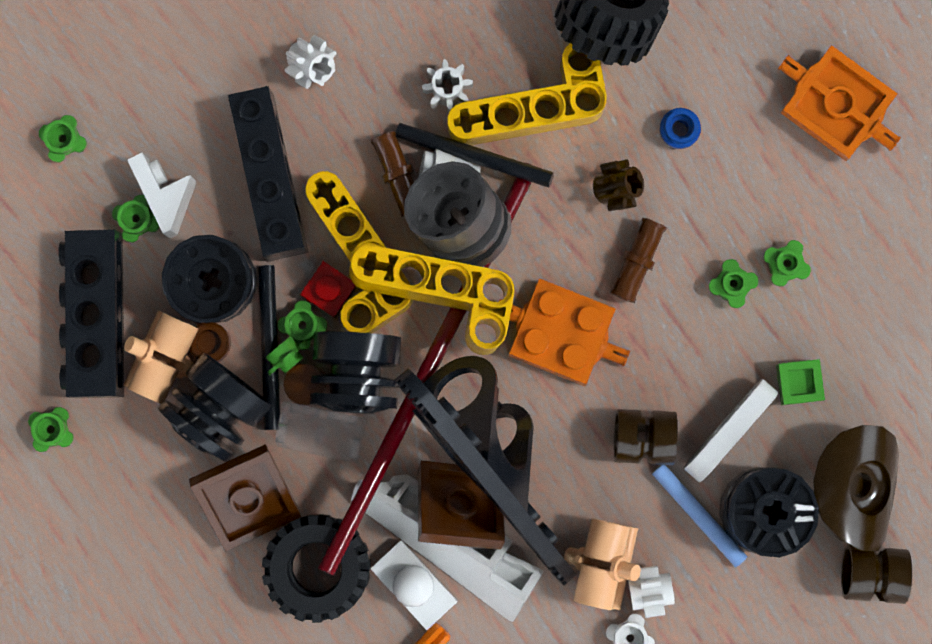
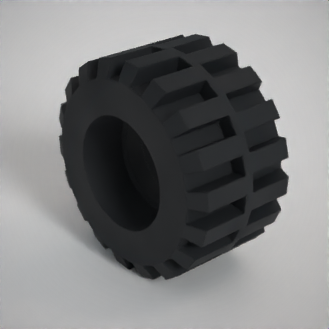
[554,0,669,66]
[262,514,371,623]

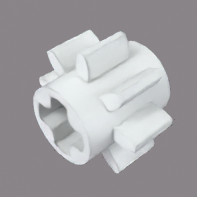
[285,35,337,89]
[422,59,473,112]
[628,565,675,618]

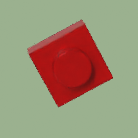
[300,261,357,318]

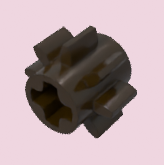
[593,159,644,212]

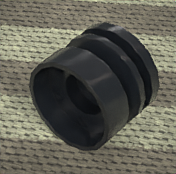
[162,235,257,323]
[310,331,401,414]
[158,352,272,462]
[719,467,819,558]

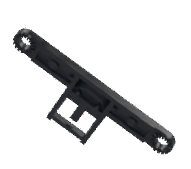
[394,356,577,586]

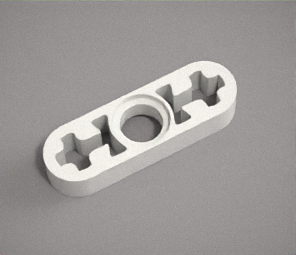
[683,378,778,483]

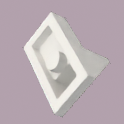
[128,153,196,238]

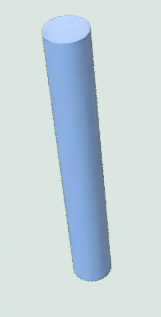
[652,465,748,567]

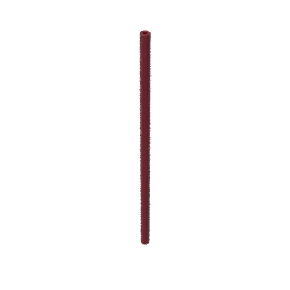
[318,162,532,576]

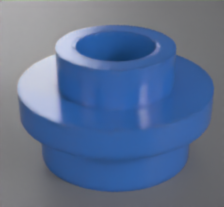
[660,108,701,149]

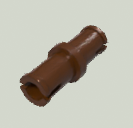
[371,131,414,217]
[610,217,667,304]

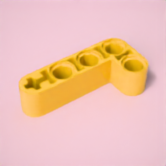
[447,43,607,146]
[306,171,413,333]
[349,245,514,355]

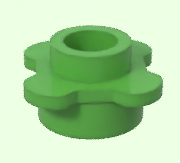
[39,115,87,163]
[112,195,159,243]
[764,240,811,287]
[709,259,758,308]
[278,301,327,350]
[265,336,308,375]
[28,407,74,452]

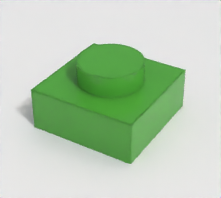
[776,359,825,406]

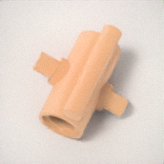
[123,310,198,404]
[564,518,641,610]

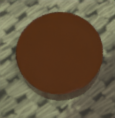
[189,323,231,362]
[283,364,326,405]

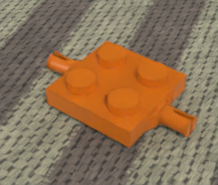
[778,45,901,161]
[499,278,630,387]

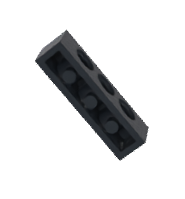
[228,86,309,262]
[58,229,124,399]

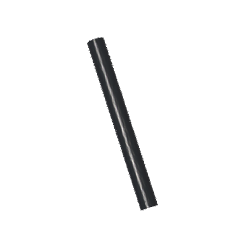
[396,123,554,188]
[258,265,281,430]

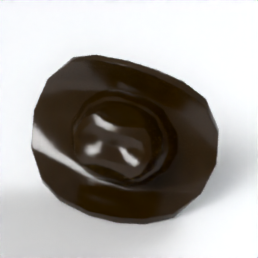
[813,425,899,551]

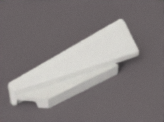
[351,474,544,622]

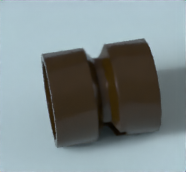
[614,409,678,465]
[841,545,912,604]

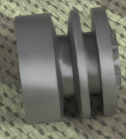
[404,161,511,267]

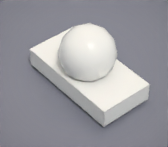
[371,540,458,630]

